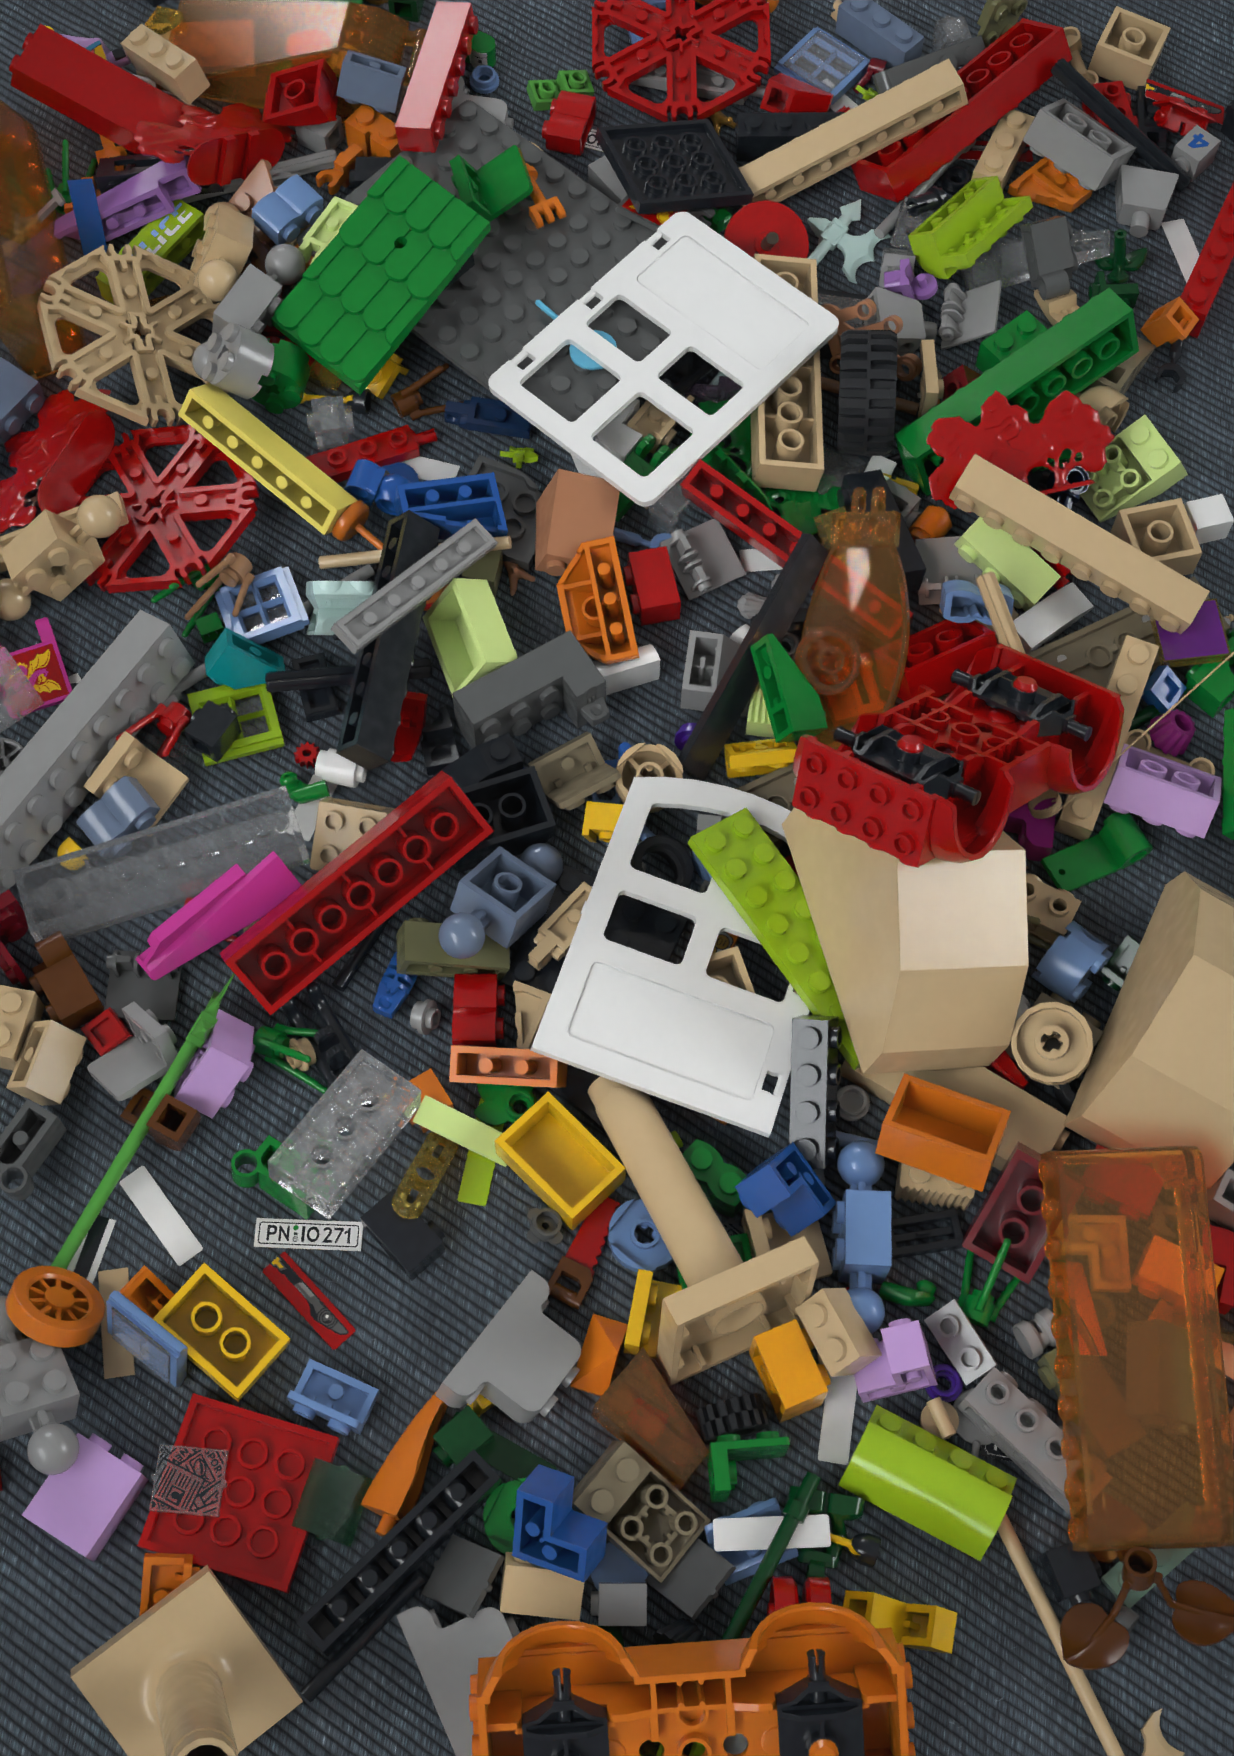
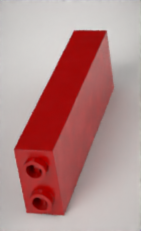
[9,24,190,154]

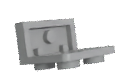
[87,1001,178,1101]

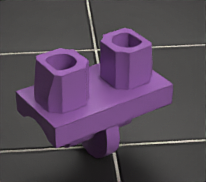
[884,258,938,300]

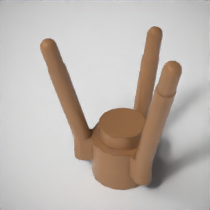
[184,552,255,620]

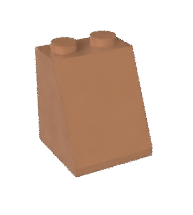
[535,469,620,576]

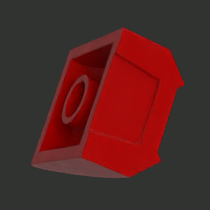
[262,58,338,126]

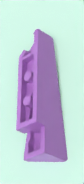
[54,149,201,242]

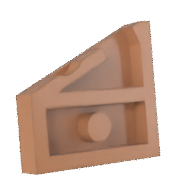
[228,159,278,248]

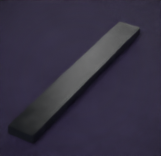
[678,533,830,781]

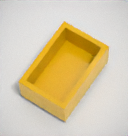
[494,1091,626,1231]

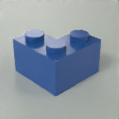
[735,1142,836,1237]
[512,1464,608,1582]

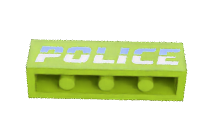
[95,199,206,304]

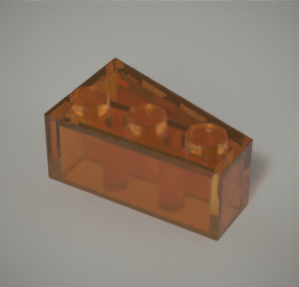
[591,1347,709,1491]

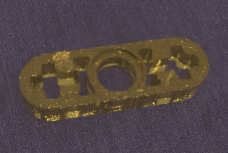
[392,1131,458,1219]

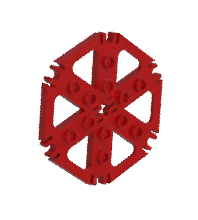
[592,0,771,122]
[74,425,259,594]

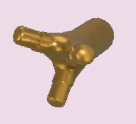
[706,100,737,136]

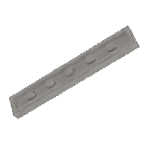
[331,518,498,655]

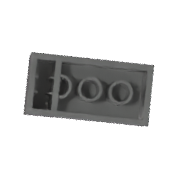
[452,630,610,749]

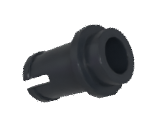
[906,186,947,217]

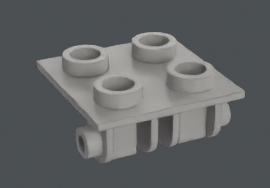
[938,280,1002,350]
[659,519,746,601]
[915,536,983,605]

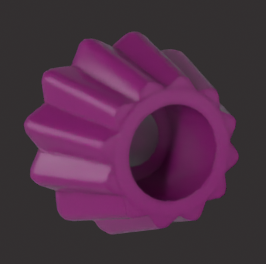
[1147,709,1196,757]

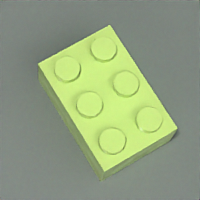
[422,578,518,697]

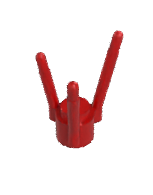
[116,701,192,758]

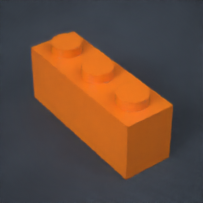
[449,1045,567,1088]

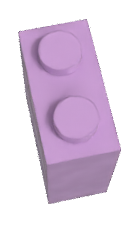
[22,1433,149,1562]

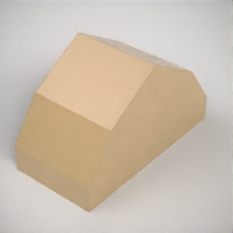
[782,807,1029,1074]
[1064,871,1234,1196]

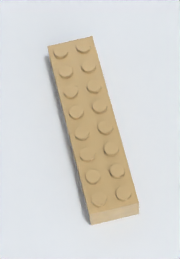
[751,254,824,492]

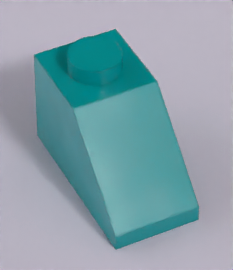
[204,628,285,690]

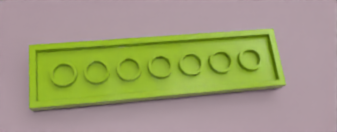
[687,807,860,1070]

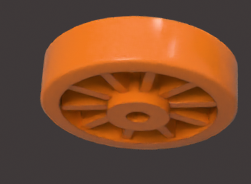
[5,1266,105,1348]

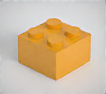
[749,1319,831,1423]

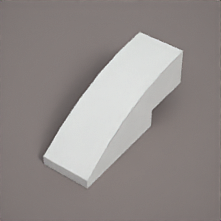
[1013,582,1094,654]

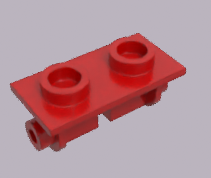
[1153,96,1218,137]

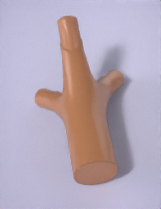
[503,561,536,596]

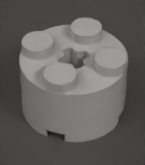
[201,322,274,399]

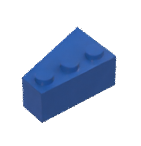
[394,472,508,540]

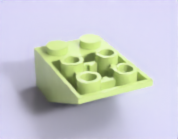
[1080,415,1188,523]

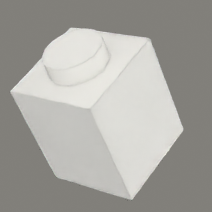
[1185,494,1234,544]

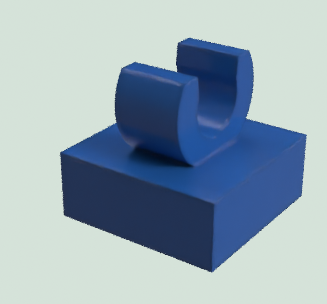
[1141,665,1186,714]

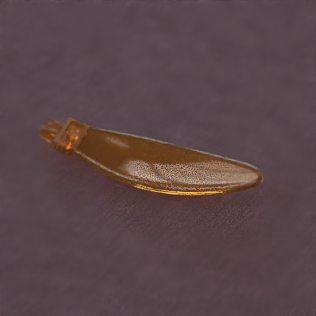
[796,487,910,750]

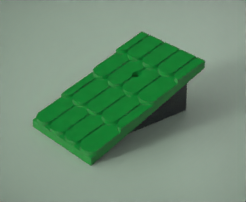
[271,155,491,395]

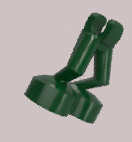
[787,1486,865,1579]

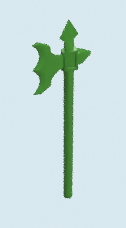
[51,973,235,1269]

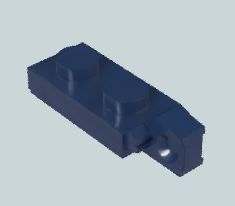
[444,396,532,439]

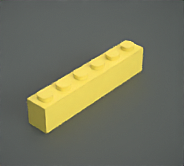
[178,383,358,535]

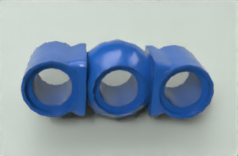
[344,459,411,515]

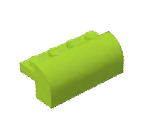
[908,176,1033,279]
[838,1405,1017,1561]

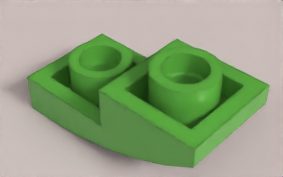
[526,70,594,111]

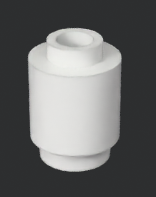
[315,748,368,788]

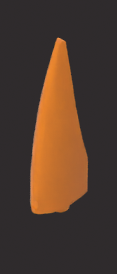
[361,1391,448,1537]

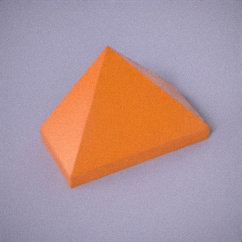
[119,1265,175,1319]
[570,1314,628,1398]

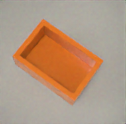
[875,1073,1011,1192]

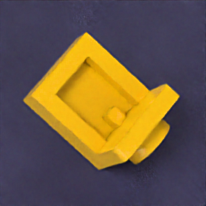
[366,353,409,399]

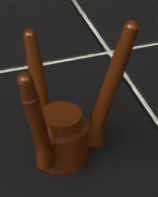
[391,363,464,421]

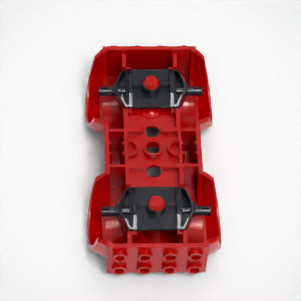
[792,643,1124,868]

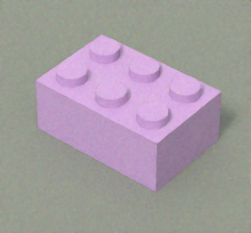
[1103,744,1222,839]

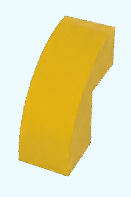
[843,1590,957,1654]

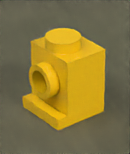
[582,801,624,843]

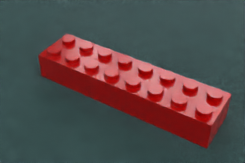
[851,18,1073,203]
[220,771,494,1016]

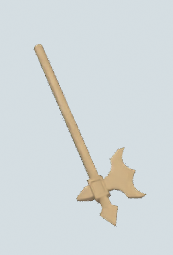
[998,1514,1185,1756]

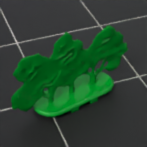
[689,398,844,535]

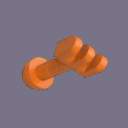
[525,163,566,229]

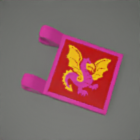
[0,617,72,720]

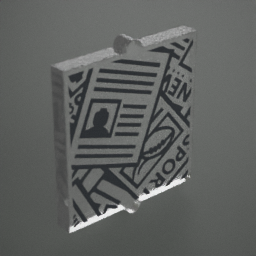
[149,1444,229,1517]

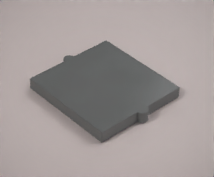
[421,1535,505,1618]
[645,1538,736,1620]

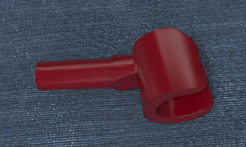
[853,58,887,94]

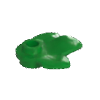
[474,1084,537,1126]

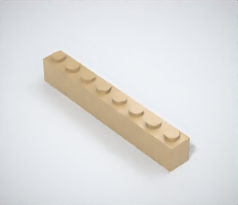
[739,58,969,207]
[949,454,1210,634]

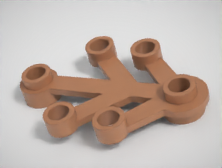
[821,298,922,381]

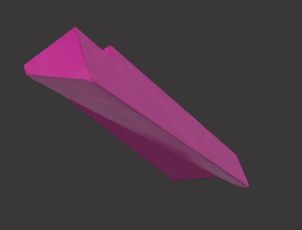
[135,851,301,981]

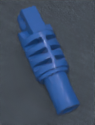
[372,952,418,1019]

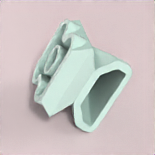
[306,581,375,635]

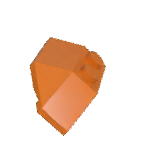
[556,536,640,665]

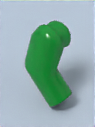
[879,1280,936,1307]

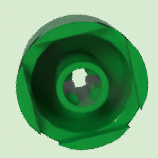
[252,338,311,414]

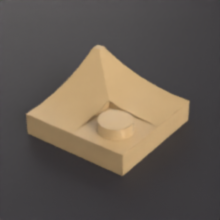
[918,339,944,418]

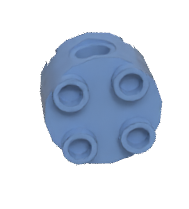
[1031,920,1113,1003]

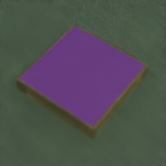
[1149,598,1231,667]

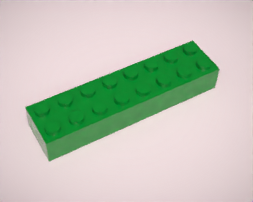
[894,287,1139,497]

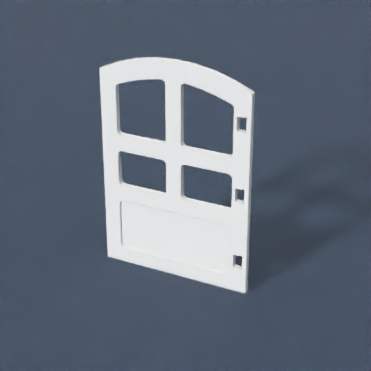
[530,777,810,1138]

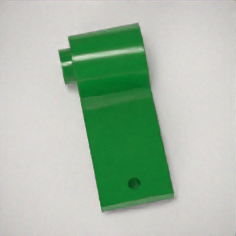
[1040,812,1153,892]

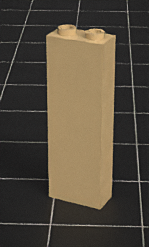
[841,1059,1070,1171]

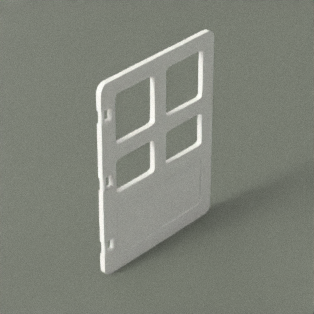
[488,212,839,507]

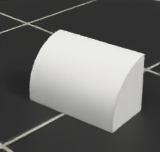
[592,644,660,695]

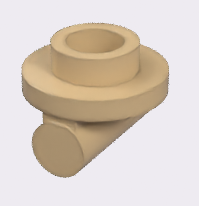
[920,1397,959,1440]

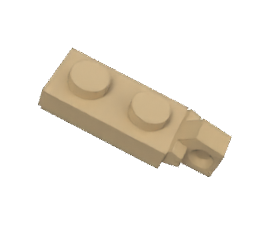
[528,881,592,971]

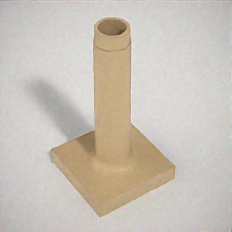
[588,1076,819,1386]
[71,1565,303,1756]

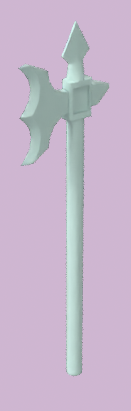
[706,199,893,397]

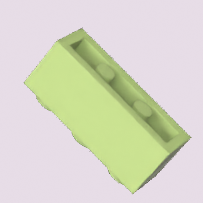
[954,517,1061,612]

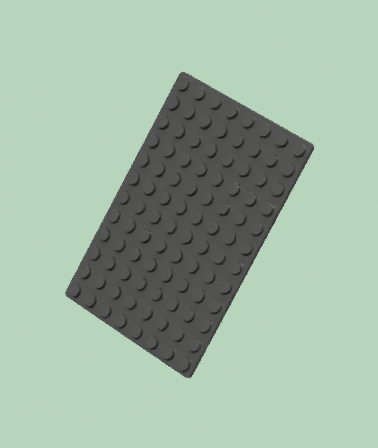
[297,100,670,422]

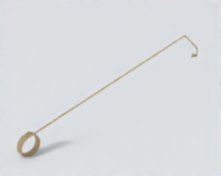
[1028,614,1234,819]

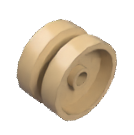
[1011,1002,1094,1085]

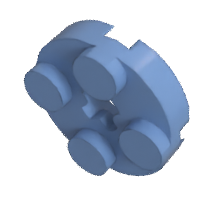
[608,1199,673,1274]

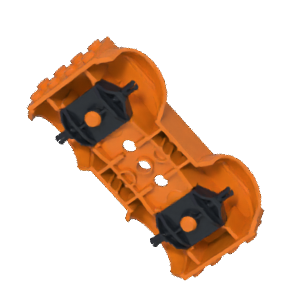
[469,1602,916,1756]

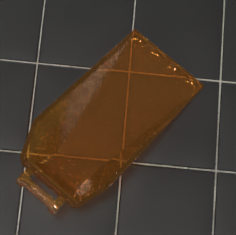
[156,0,427,123]

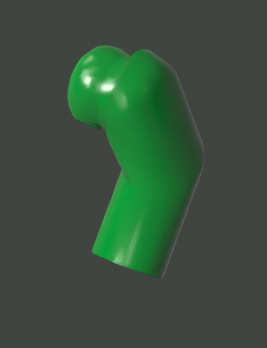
[279,772,330,804]

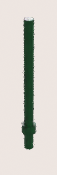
[721,1471,821,1640]

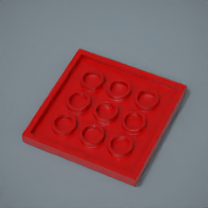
[137,1393,340,1594]

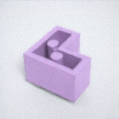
[174,1009,256,1119]
[854,1318,938,1403]

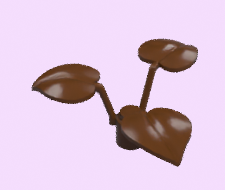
[1060,1490,1234,1670]

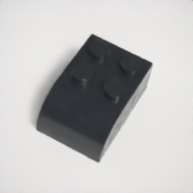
[455,766,556,873]

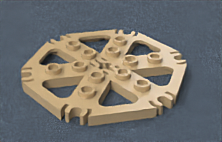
[36,244,228,427]

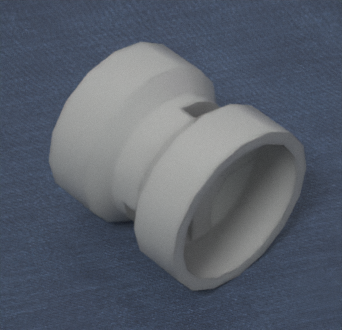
[1012,1308,1066,1359]

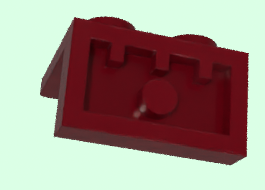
[0,889,33,990]

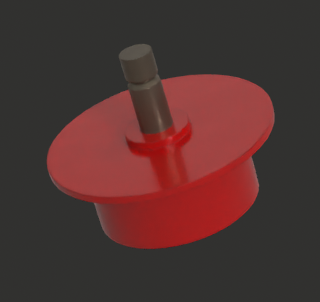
[724,200,809,258]

